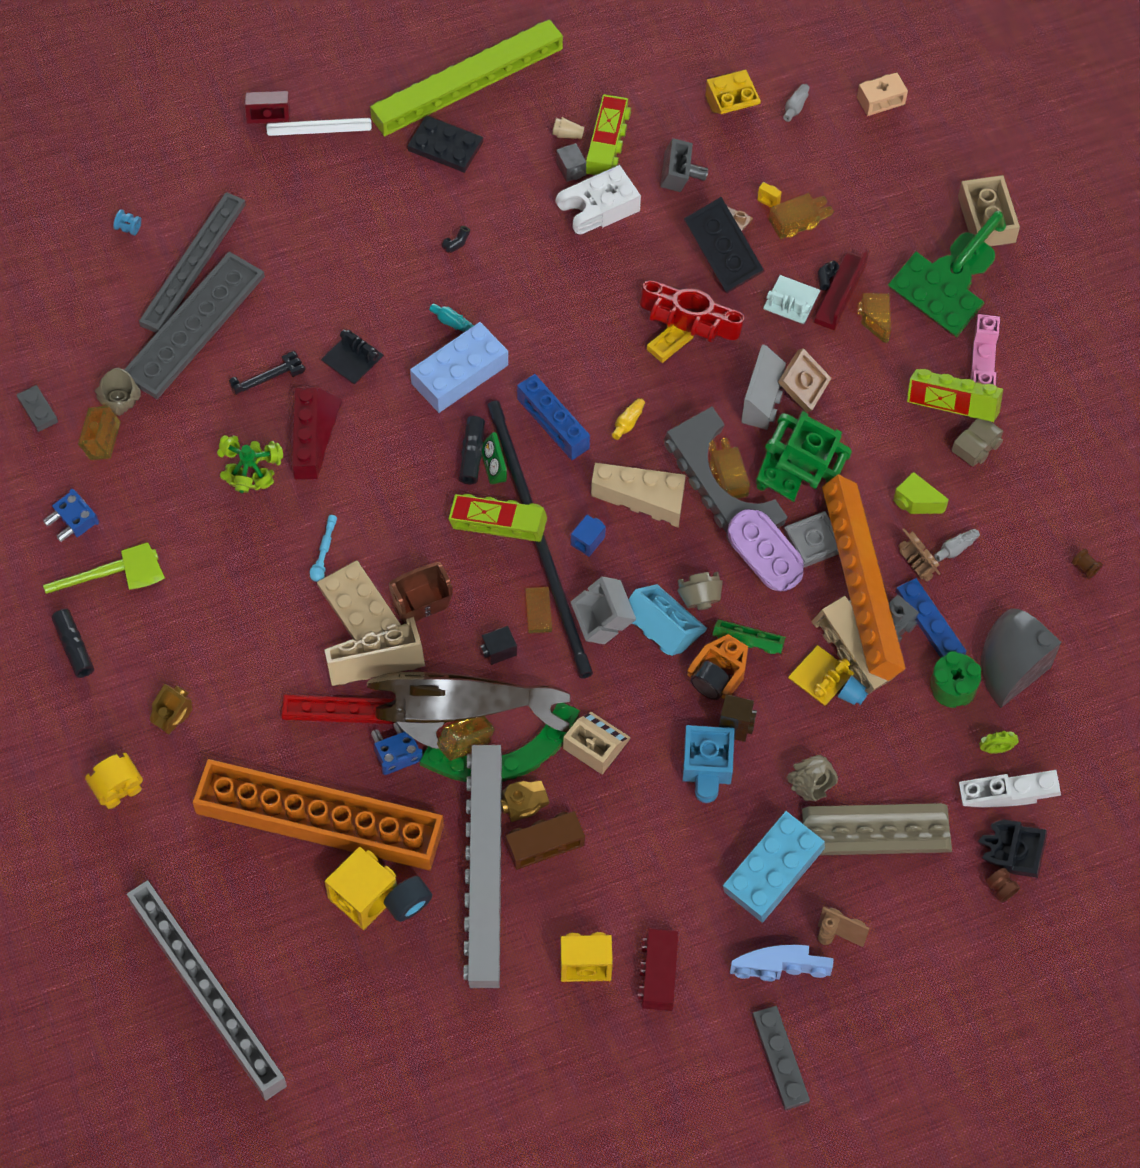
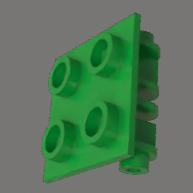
[756,451,802,502]

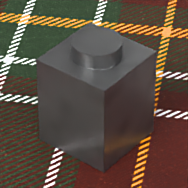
[556,143,586,182]

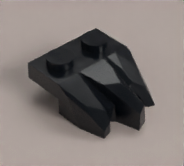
[978,820,1047,878]

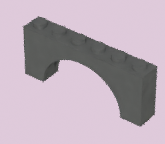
[664,406,788,546]

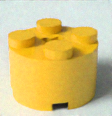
[85,753,143,809]

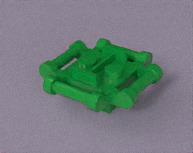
[765,411,852,489]

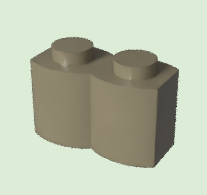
[952,419,1003,467]

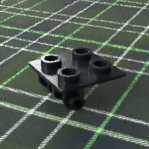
[321,329,384,385]

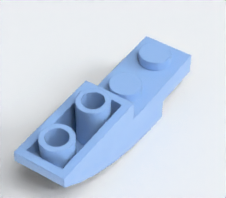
[730,945,833,981]

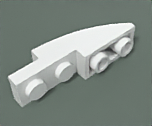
[959,770,1061,807]

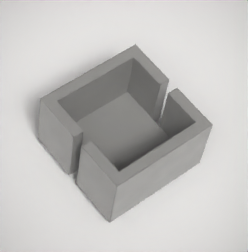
[571,577,636,644]

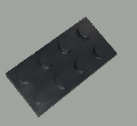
[684,197,765,293]

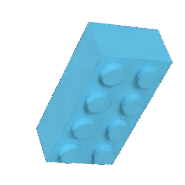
[723,811,825,923]

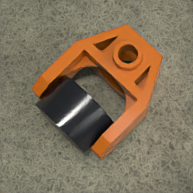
[687,634,748,700]

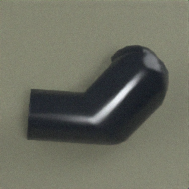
[818,260,839,291]

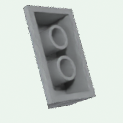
[742,345,786,430]

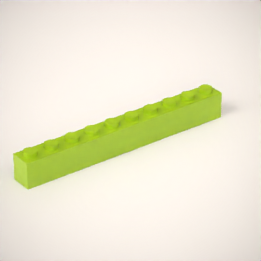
[370,19,563,137]

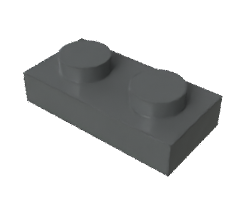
[17,385,58,432]

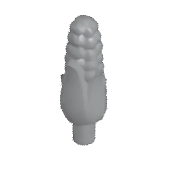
[783,84,810,122]
[934,529,980,562]

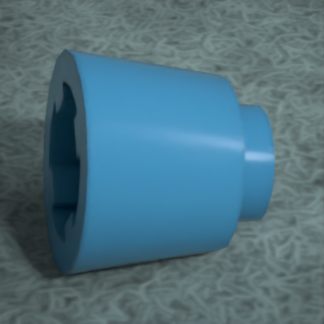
[838,675,868,705]

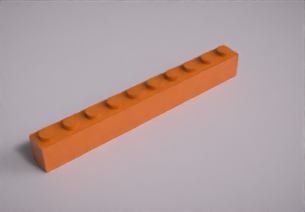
[822,474,906,681]

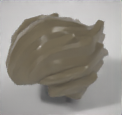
[95,368,141,416]
[787,755,838,801]

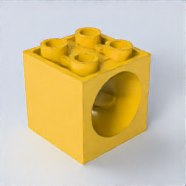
[325,847,397,930]

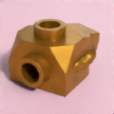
[150,684,192,734]
[501,781,549,822]

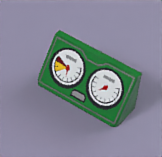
[482,432,507,484]

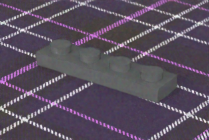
[752,1006,810,1110]

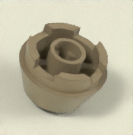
[677,572,723,610]

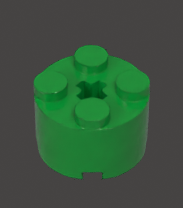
[930,651,981,708]

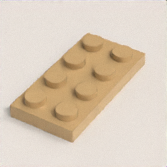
[317,561,401,642]

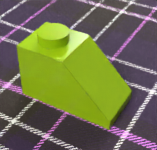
[893,472,949,514]

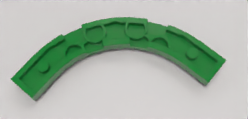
[420,703,580,782]

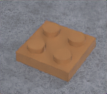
[778,348,832,412]

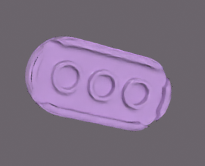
[728,509,804,591]

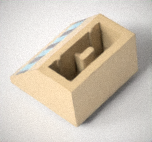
[563,712,630,775]

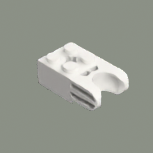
[555,165,641,234]

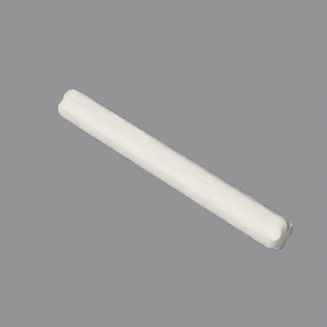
[267,118,372,136]

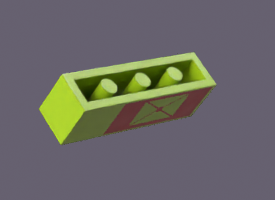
[586,94,631,175]
[907,369,1003,422]
[449,494,547,542]

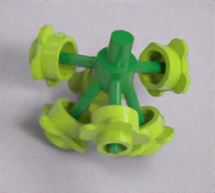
[217,435,283,493]

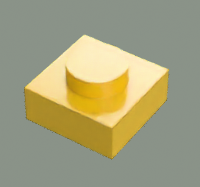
[757,182,782,210]

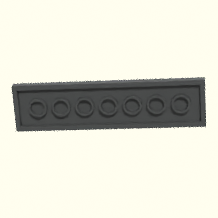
[124,252,265,399]

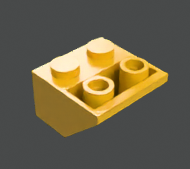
[705,70,761,114]

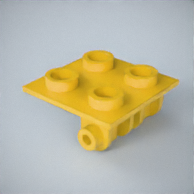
[788,645,855,706]

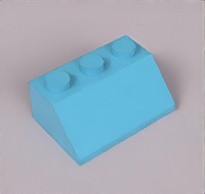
[628,584,707,656]

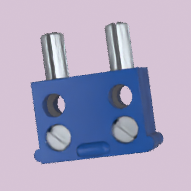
[43,489,99,542]
[371,722,422,775]

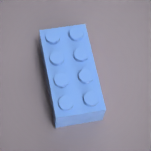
[410,322,508,413]

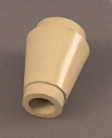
[552,117,584,139]

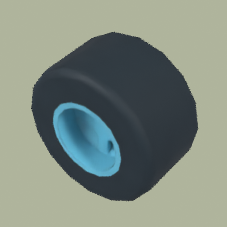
[384,876,433,922]

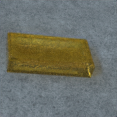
[525,587,552,633]

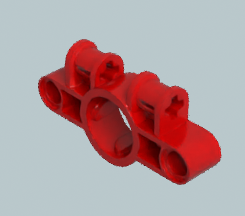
[640,281,744,343]

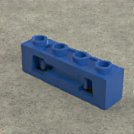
[517,374,590,461]

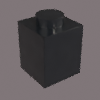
[479,626,517,665]

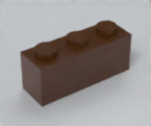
[506,811,585,870]

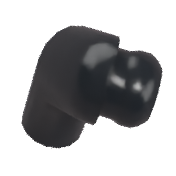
[442,226,470,253]

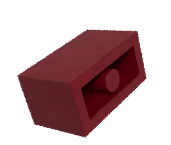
[245,91,290,124]

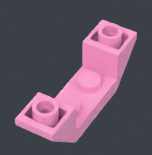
[970,314,1000,386]

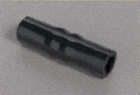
[459,416,485,485]
[51,609,94,678]

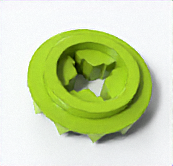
[979,731,1019,753]

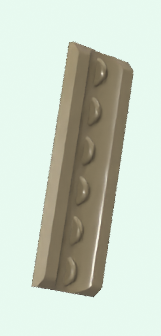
[802,803,952,855]

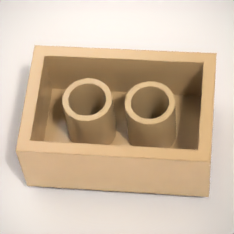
[958,175,1020,246]

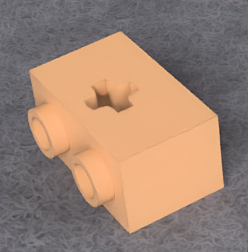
[857,73,908,116]

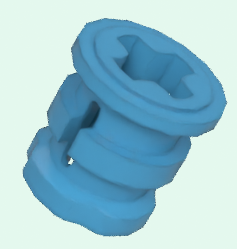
[113,209,141,236]

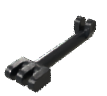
[229,351,306,395]

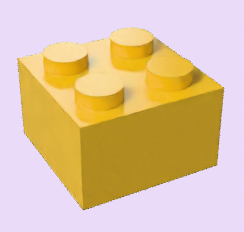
[560,932,612,982]

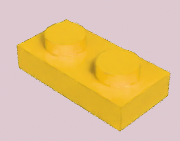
[647,325,694,363]

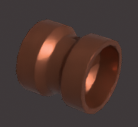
[986,868,1020,902]

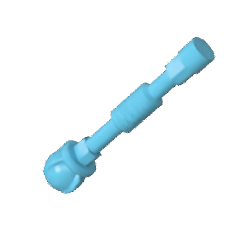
[310,515,337,582]

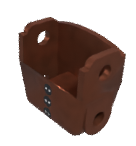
[389,562,453,623]

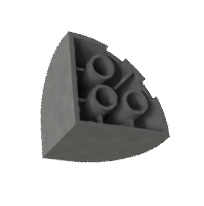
[981,608,1062,708]

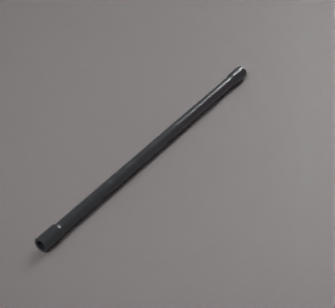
[487,401,593,679]

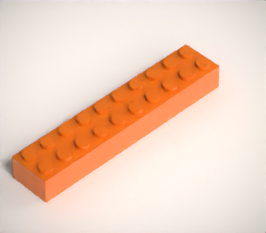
[193,759,444,871]

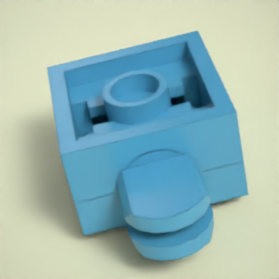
[683,725,735,803]

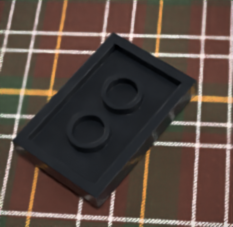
[407,115,483,173]

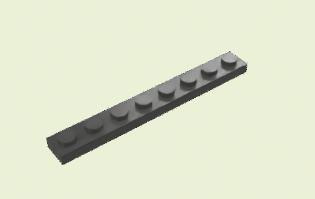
[139,192,246,333]

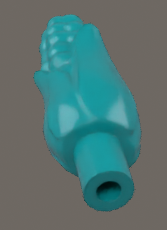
[429,303,474,332]

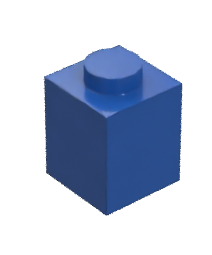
[571,515,606,557]

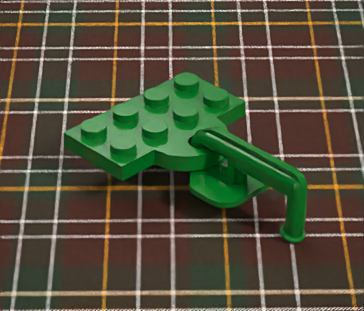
[888,211,1006,338]

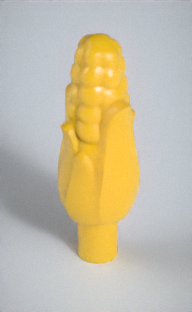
[612,398,645,440]

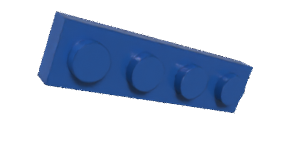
[896,578,966,658]

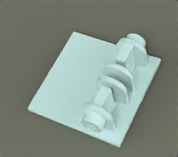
[763,275,820,324]

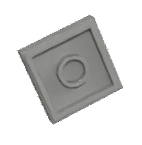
[783,511,839,568]

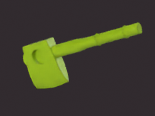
[43,543,165,594]

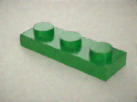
[713,619,786,654]

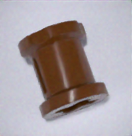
[1071,548,1103,579]

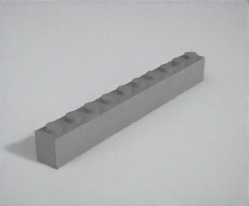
[464,745,502,988]
[127,880,287,1101]

